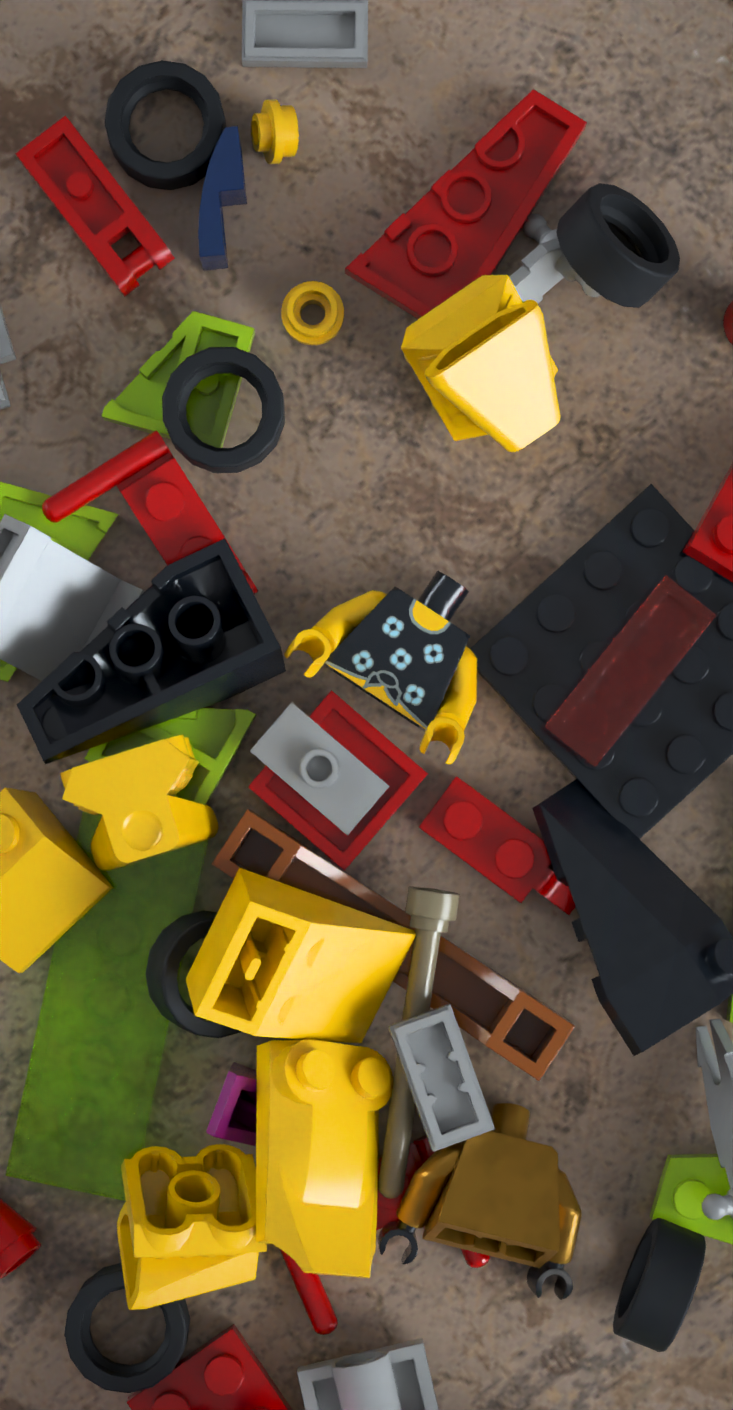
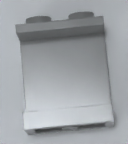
[0,514,145,681]

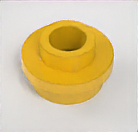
[251,99,299,164]
[281,281,344,345]

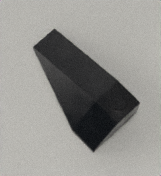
[17,539,286,765]
[532,779,733,1056]

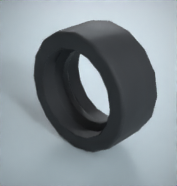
[104,60,227,190]
[556,183,680,308]
[162,347,285,473]
[145,910,241,1038]
[613,1218,706,1352]
[64,1263,190,1393]

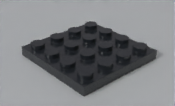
[470,484,733,839]

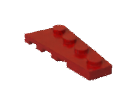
[345,89,587,319]

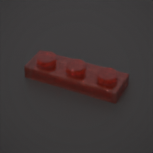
[543,575,717,767]

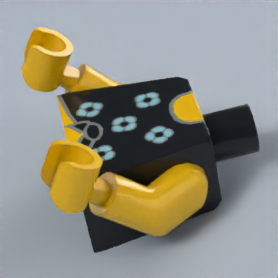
[284,571,477,764]

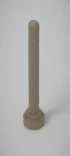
[378,886,460,1199]

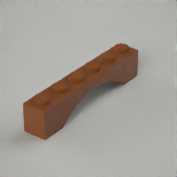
[211,809,575,1081]

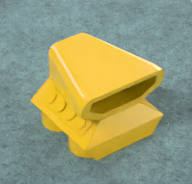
[401,275,561,452]
[60,735,219,871]
[117,1144,267,1310]

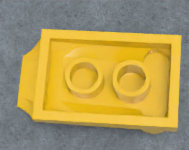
[256,1039,393,1278]

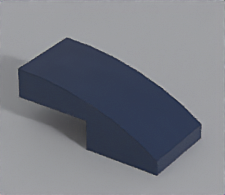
[198,126,247,271]

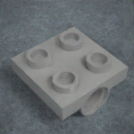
[297,1338,439,1410]

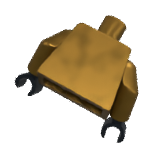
[378,1103,582,1300]

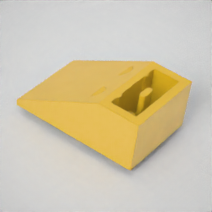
[185,867,416,1043]

